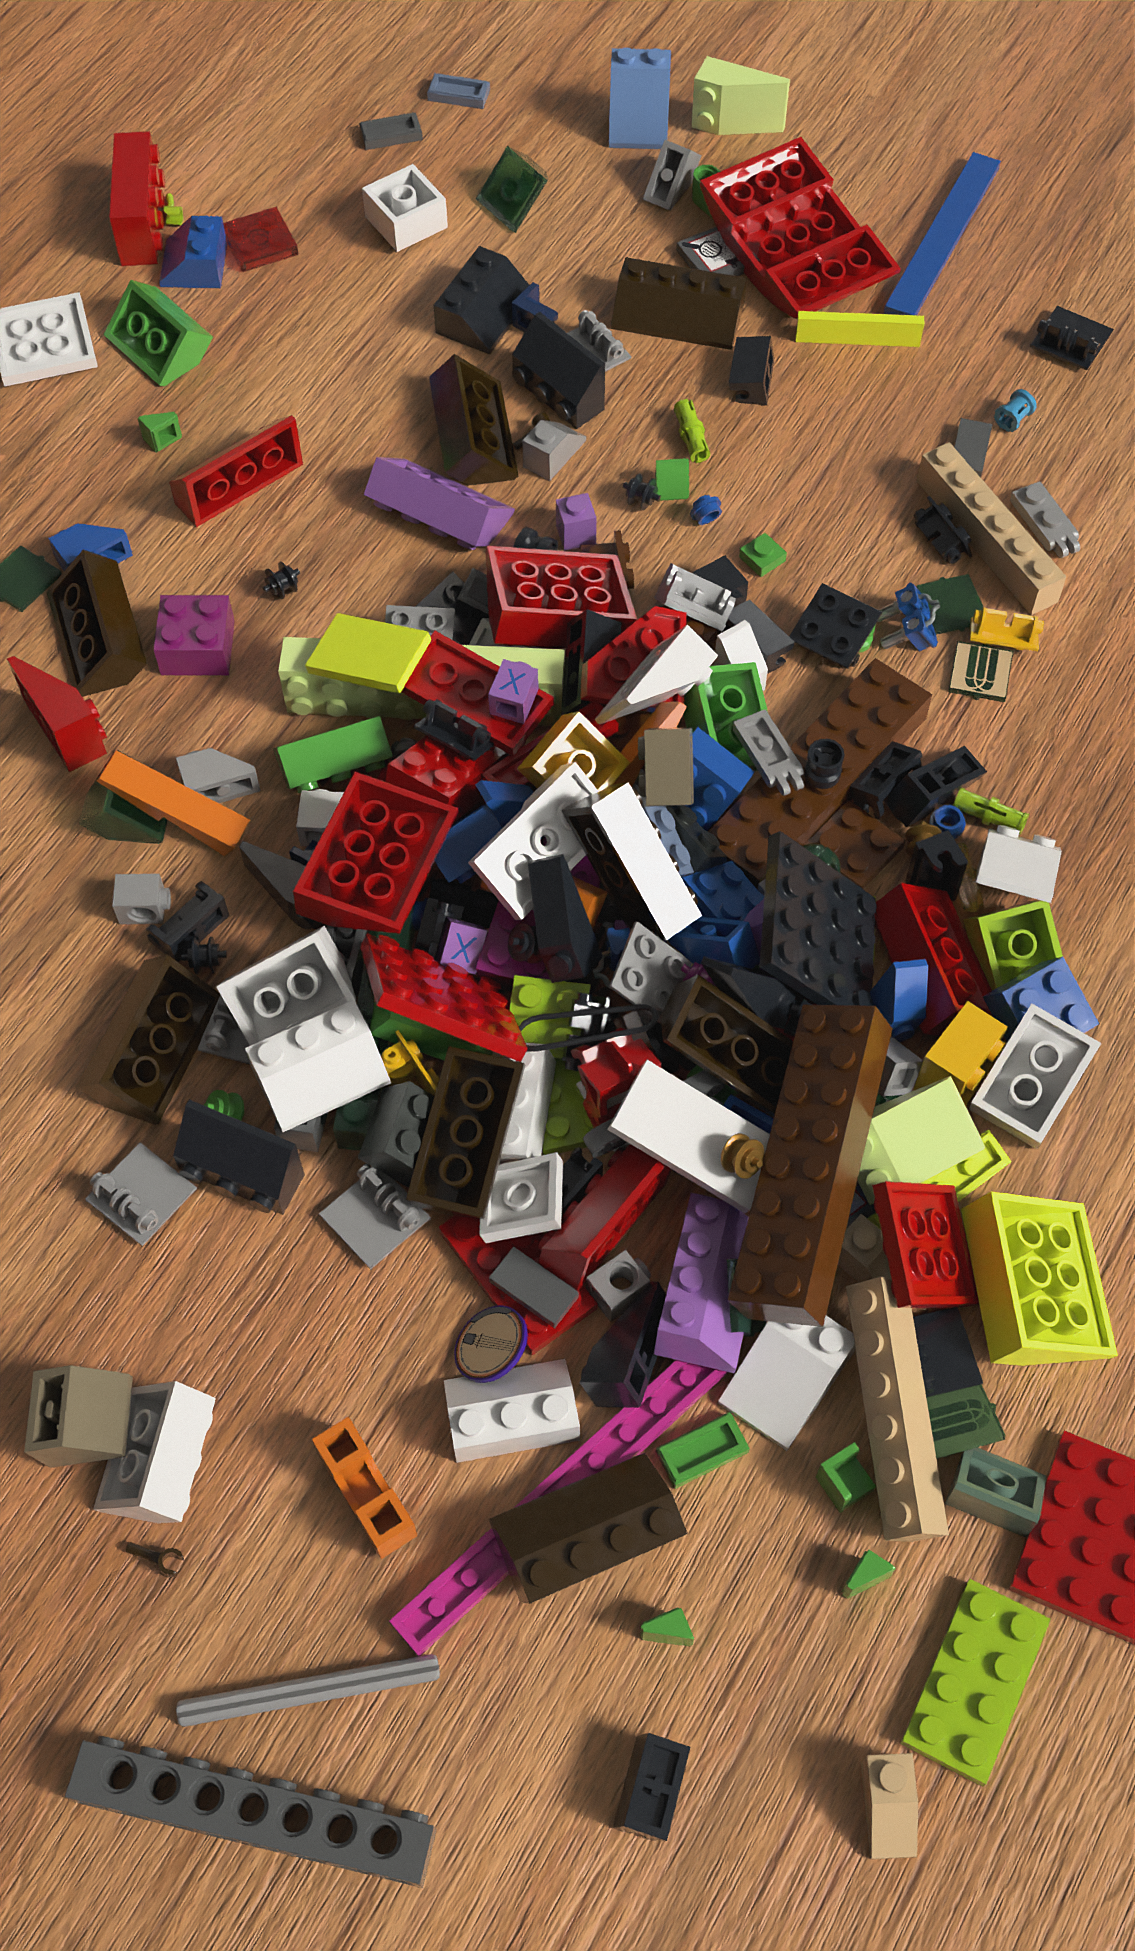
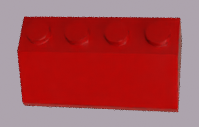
[169,415,303,527]
[874,883,994,1036]
[538,1144,672,1291]

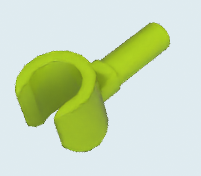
[164,193,183,225]

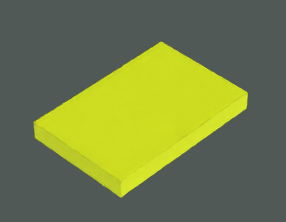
[305,613,431,694]

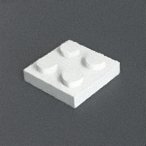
[479,1152,563,1243]

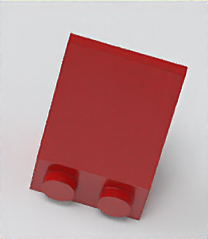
[7,656,107,773]

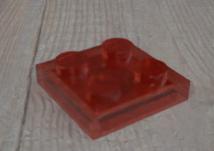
[223,207,299,272]

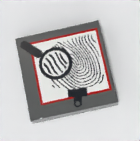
[676,227,760,276]

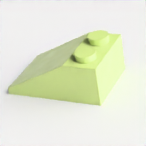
[691,56,790,135]
[858,1076,985,1205]

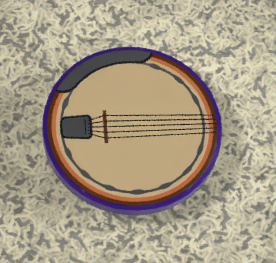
[454,1305,528,1383]

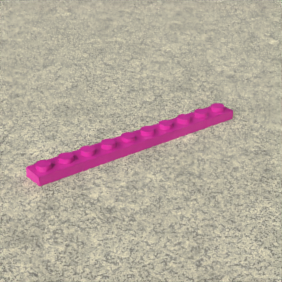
[389,1360,728,1657]

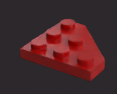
[581,606,687,713]

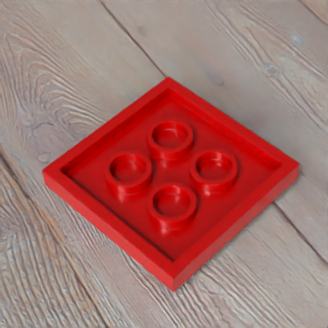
[872,1181,979,1308]

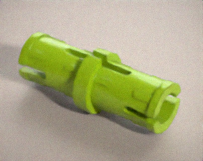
[674,399,711,463]
[953,787,1029,835]

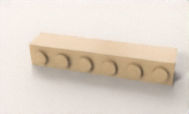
[917,442,1067,615]
[846,1277,949,1542]

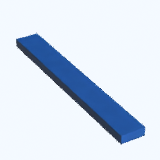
[884,152,1001,315]

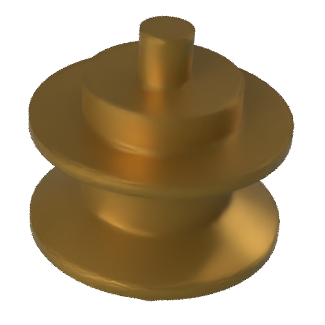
[905,821,942,857]
[721,1133,765,1179]

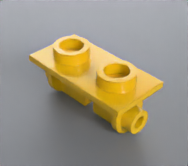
[970,607,1044,651]

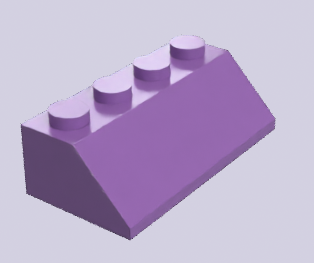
[364,457,515,550]
[654,1193,749,1373]

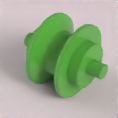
[204,1090,244,1121]

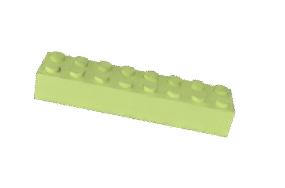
[278,637,565,726]

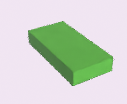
[656,1412,750,1489]

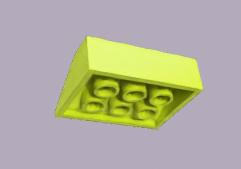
[961,1192,1118,1366]

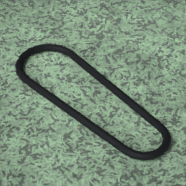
[518,1004,658,1052]

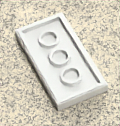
[607,1060,770,1213]

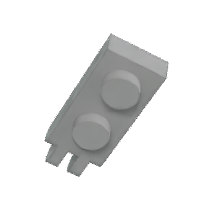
[1010,481,1080,558]
[733,709,804,796]

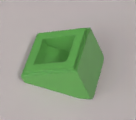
[138,412,182,453]
[655,458,689,501]
[841,1550,896,1599]
[640,1607,694,1646]

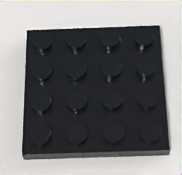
[759,831,877,1006]

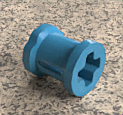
[994,389,1037,432]

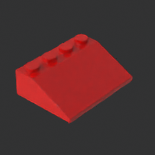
[485,546,637,648]
[293,772,458,934]

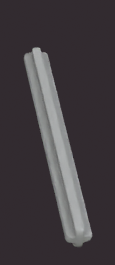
[176,1654,440,1727]

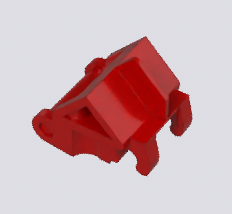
[571,1027,661,1128]

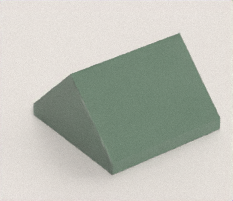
[945,1447,1046,1538]

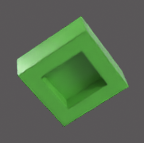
[739,533,787,577]

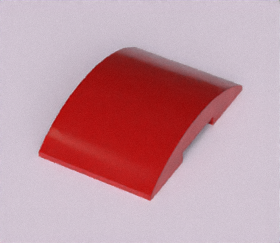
[699,137,901,319]

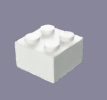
[362,164,448,252]

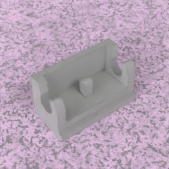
[654,563,735,631]

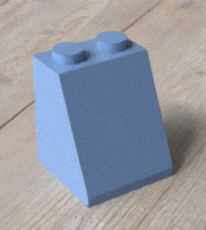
[609,48,671,149]

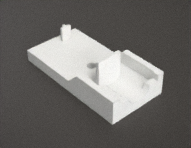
[468,762,598,920]

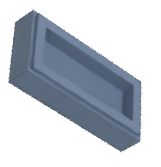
[427,73,490,109]

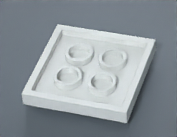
[0,292,98,386]

